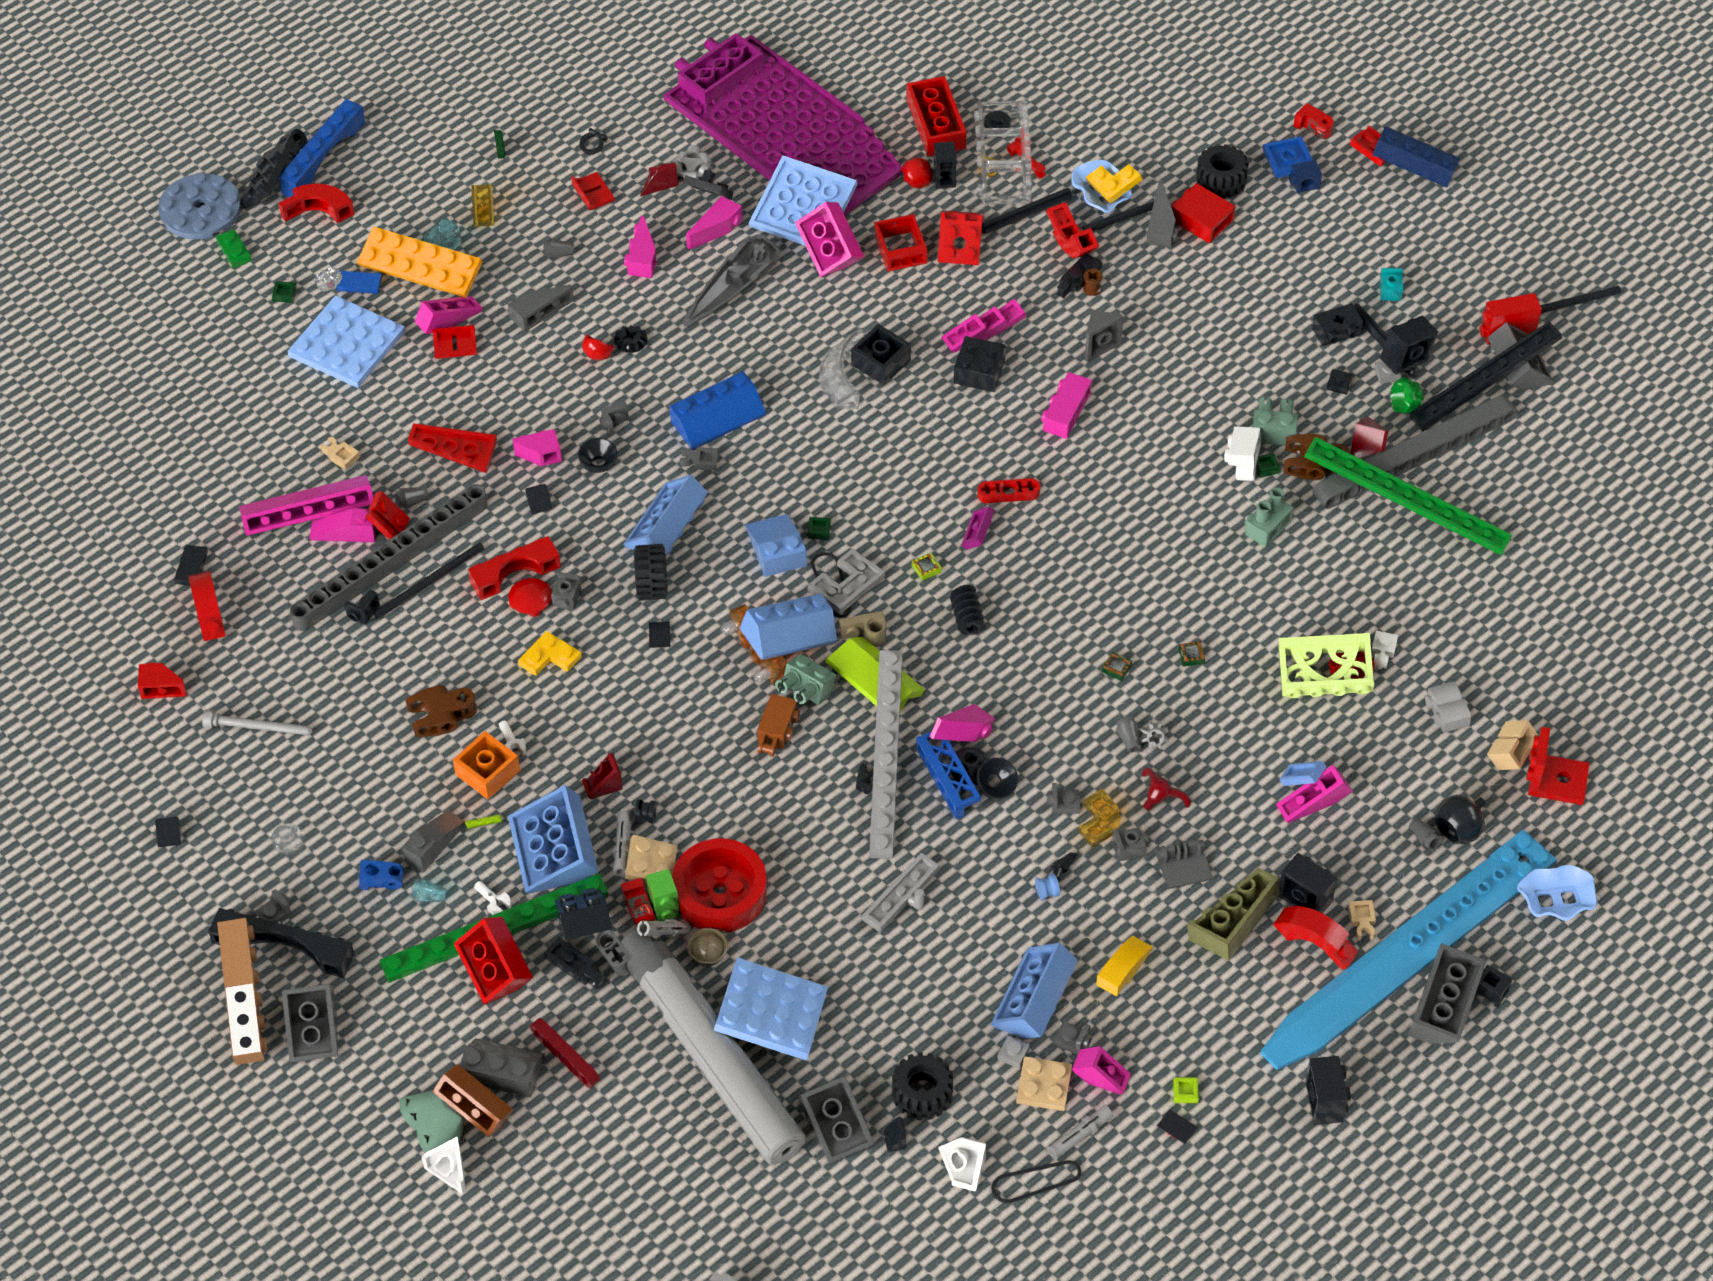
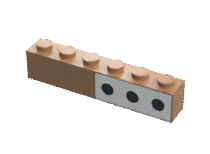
[217,918,268,1065]

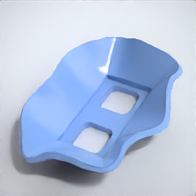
[1071,160,1133,213]
[1517,865,1597,921]

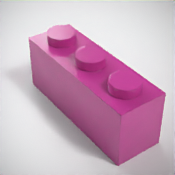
[1041,372,1092,439]

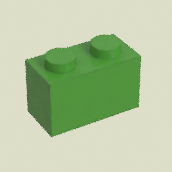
[646,869,680,921]

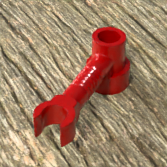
[1006,134,1046,179]

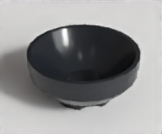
[578,438,618,473]
[950,747,990,785]
[976,758,1018,800]

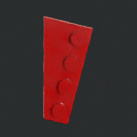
[408,423,497,473]

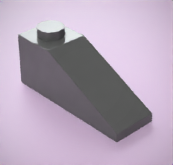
[1147,182,1178,248]
[508,284,574,332]
[402,810,465,873]

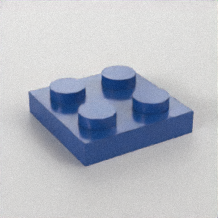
[1263,136,1313,178]

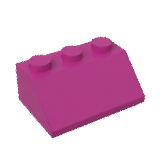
[795,202,864,277]

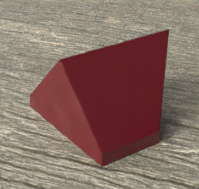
[640,162,678,197]
[1350,417,1389,459]
[581,753,623,799]

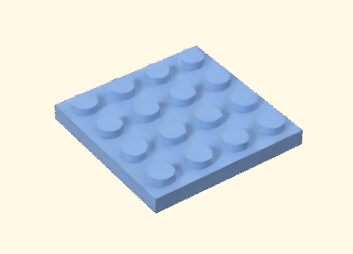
[749,156,857,246]
[288,295,406,388]
[714,957,828,1061]

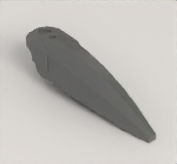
[682,234,781,328]

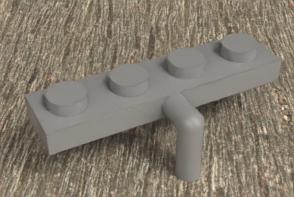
[862,853,939,933]

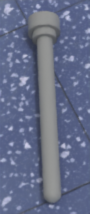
[202,709,312,735]

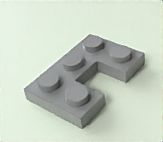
[807,549,885,614]

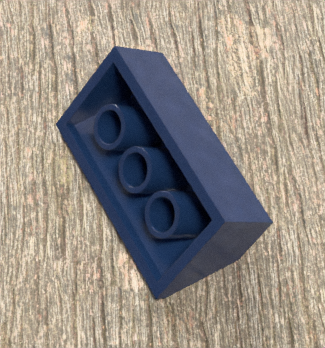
[1372,126,1461,187]

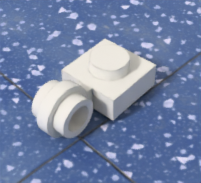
[1371,631,1398,670]

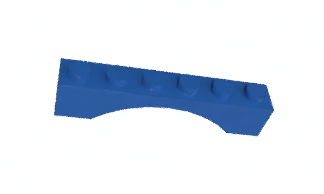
[278,99,365,197]

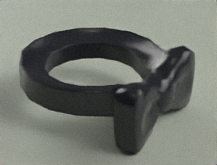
[579,128,608,155]

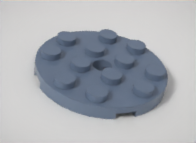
[158,173,241,239]

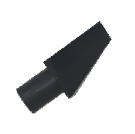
[855,763,872,794]
[1051,852,1078,881]

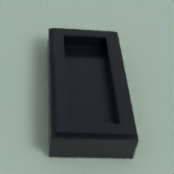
[174,545,208,586]

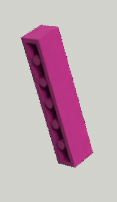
[239,475,373,536]

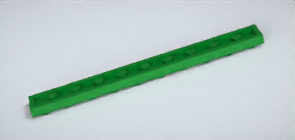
[1305,437,1512,556]
[379,874,609,983]

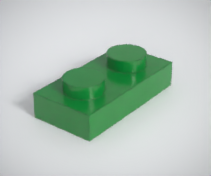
[215,229,252,269]

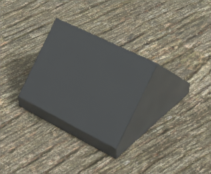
[1085,310,1124,362]

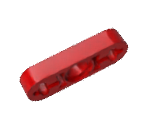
[977,478,1040,503]

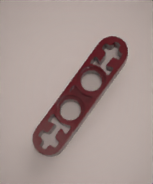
[529,1018,600,1089]

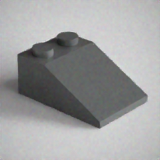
[282,984,338,1063]
[797,1076,874,1164]

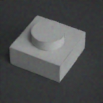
[1374,361,1401,384]
[997,1036,1030,1069]

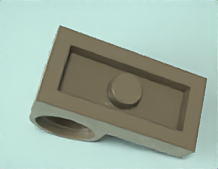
[839,611,886,647]

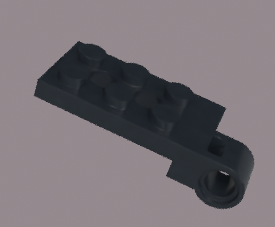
[240,129,307,209]

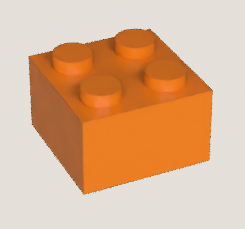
[453,731,520,800]

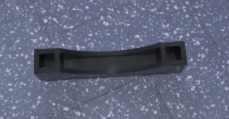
[208,908,355,978]

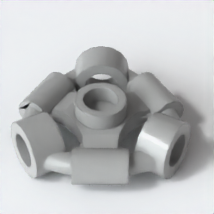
[673,145,712,179]

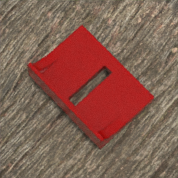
[571,172,615,211]
[432,325,477,359]

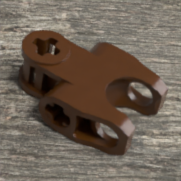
[1283,433,1350,480]
[405,685,477,737]

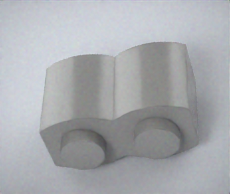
[1425,681,1471,733]

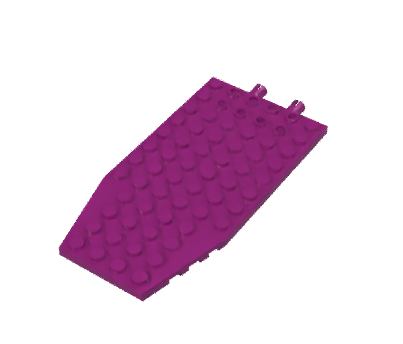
[664,33,903,216]

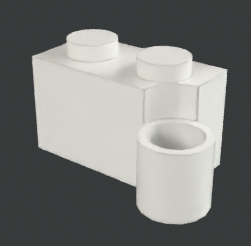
[1224,426,1261,481]

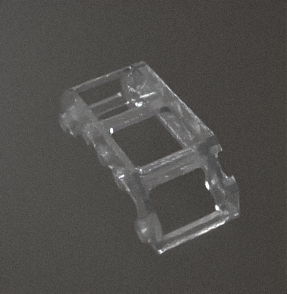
[973,101,1032,205]

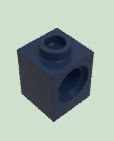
[1289,160,1322,193]

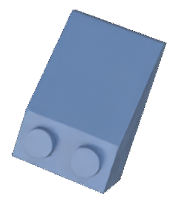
[745,514,807,577]

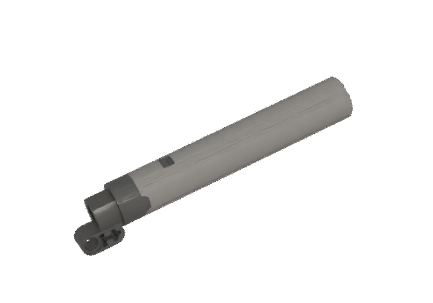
[595,929,806,1165]

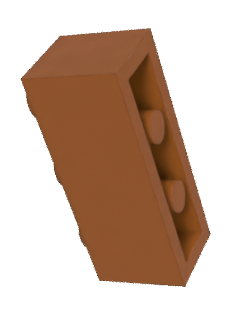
[433,1064,514,1137]

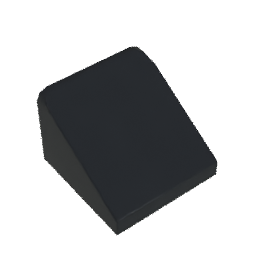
[525,484,553,515]
[155,817,181,848]
[884,1116,906,1152]

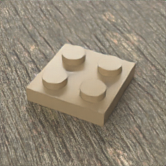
[624,834,677,884]
[1016,1056,1072,1111]

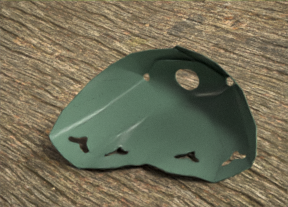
[400,1090,464,1153]

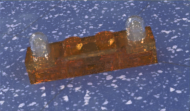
[721,604,787,687]

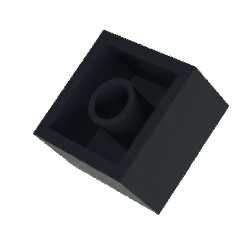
[1380,315,1439,375]
[851,324,911,385]
[954,336,1006,392]
[1278,853,1337,913]
[554,888,612,940]
[1305,1056,1351,1125]

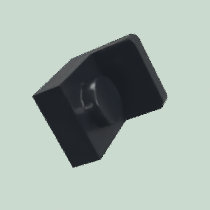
[344,590,380,625]

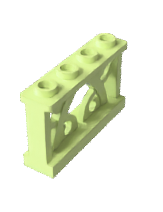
[1279,633,1374,698]

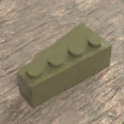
[1187,868,1280,961]

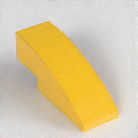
[1096,936,1153,996]

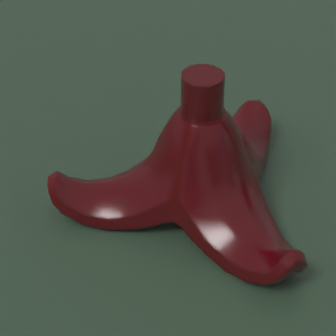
[1142,768,1191,812]

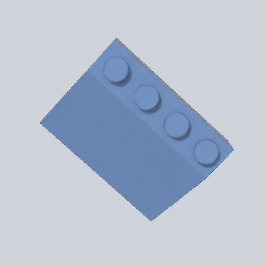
[508,785,599,894]

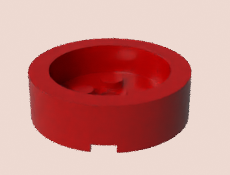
[672,838,767,933]

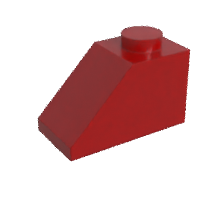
[138,662,187,699]

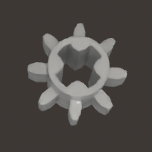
[1141,720,1169,749]

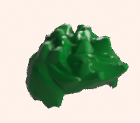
[1390,378,1424,414]

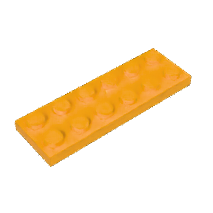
[357,226,483,298]

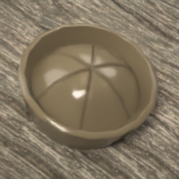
[687,928,728,966]

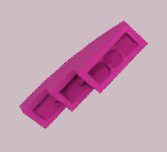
[941,299,1027,353]

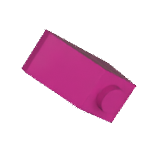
[1072,1046,1131,1095]

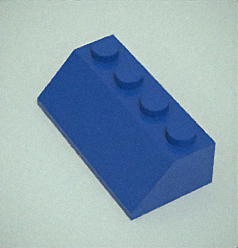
[670,371,766,450]

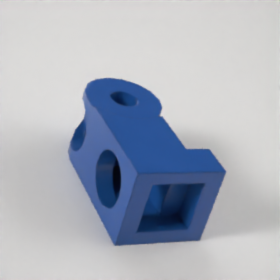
[359,860,404,890]

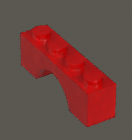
[468,536,561,601]

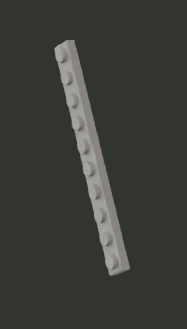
[869,650,903,859]

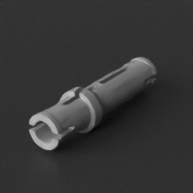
[613,810,632,876]
[637,919,691,938]
[1047,1105,1114,1160]

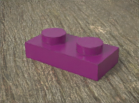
[961,506,994,550]

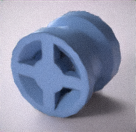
[1035,873,1060,901]

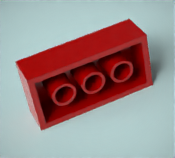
[906,76,967,157]

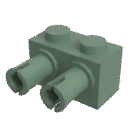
[1252,397,1298,446]
[1245,487,1294,548]
[775,653,836,705]

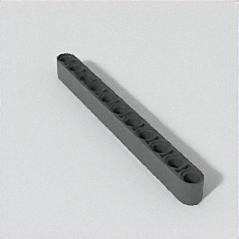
[1312,395,1518,509]
[290,484,488,631]

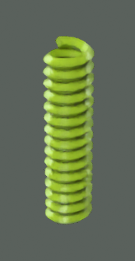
[465,814,502,829]

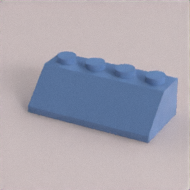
[623,475,708,555]
[740,593,837,660]
[991,942,1078,1039]

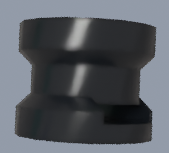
[635,799,657,824]

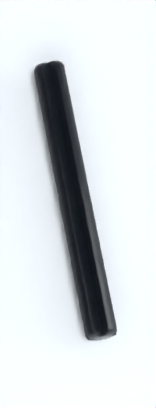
[982,188,1072,234]
[1354,303,1420,378]

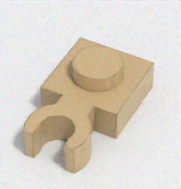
[320,437,360,470]
[1348,900,1376,941]

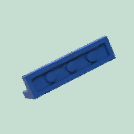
[916,731,981,820]

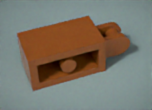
[757,694,800,757]

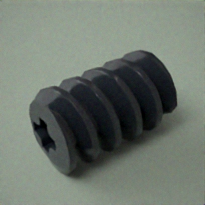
[950,585,986,635]

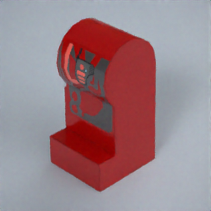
[1293,103,1334,139]
[621,878,655,927]

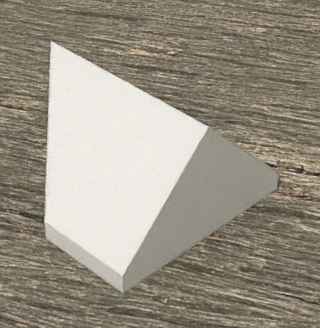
[422,1137,466,1194]
[938,1137,986,1191]

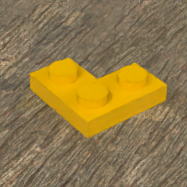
[1086,164,1143,204]
[518,631,582,676]

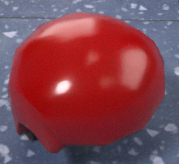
[901,158,933,189]
[582,334,614,361]

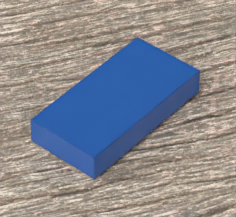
[337,271,382,294]

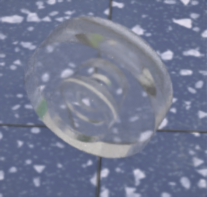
[315,267,342,292]
[272,824,303,854]

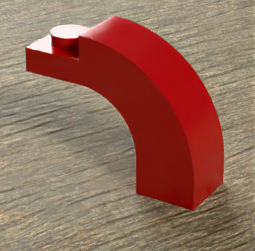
[278,184,355,224]
[1046,202,1099,258]
[188,571,226,641]
[1273,906,1359,970]

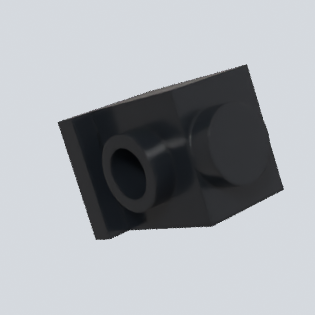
[1476,965,1513,1008]

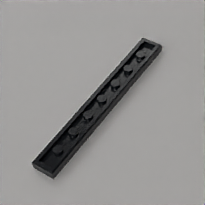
[1409,321,1562,431]

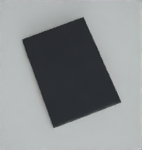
[649,621,671,648]
[1157,1109,1198,1144]

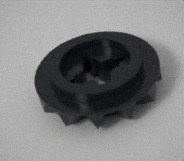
[614,324,648,353]

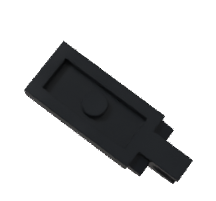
[1057,254,1103,299]
[544,937,605,990]

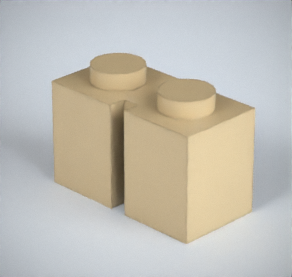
[1487,720,1538,770]

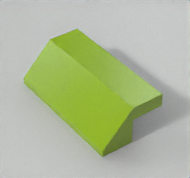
[825,637,925,713]

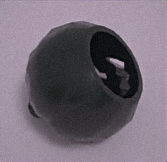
[1435,795,1486,844]

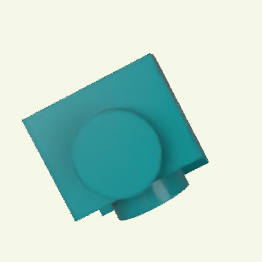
[1379,268,1403,301]

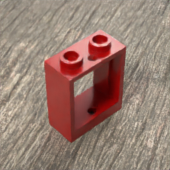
[874,214,927,272]

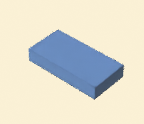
[1279,761,1327,786]

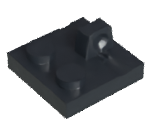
[683,170,734,200]

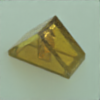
[471,184,495,226]

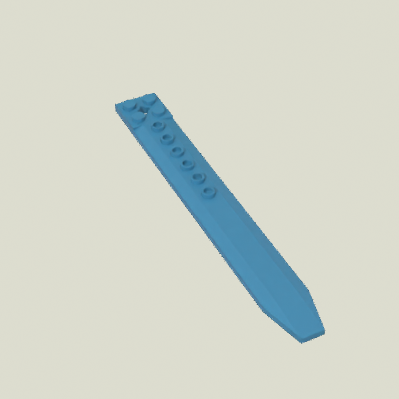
[1260,829,1557,1070]

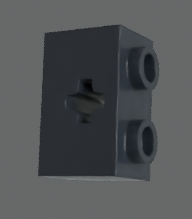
[933,141,957,189]
[1312,303,1363,346]

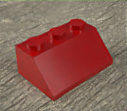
[453,917,533,1005]

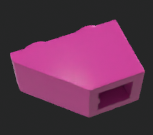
[512,429,562,466]

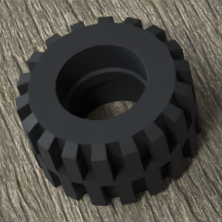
[1196,144,1249,198]
[634,544,668,601]
[892,1052,953,1121]

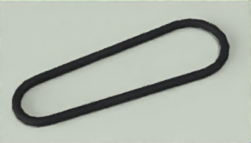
[811,552,852,618]
[991,1160,1081,1203]

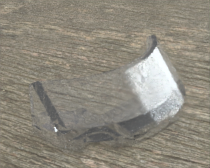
[819,328,864,409]

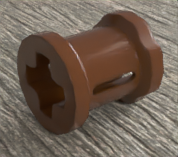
[1083,269,1103,296]

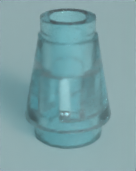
[411,878,447,902]

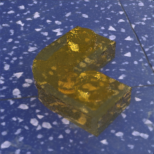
[1078,789,1120,848]

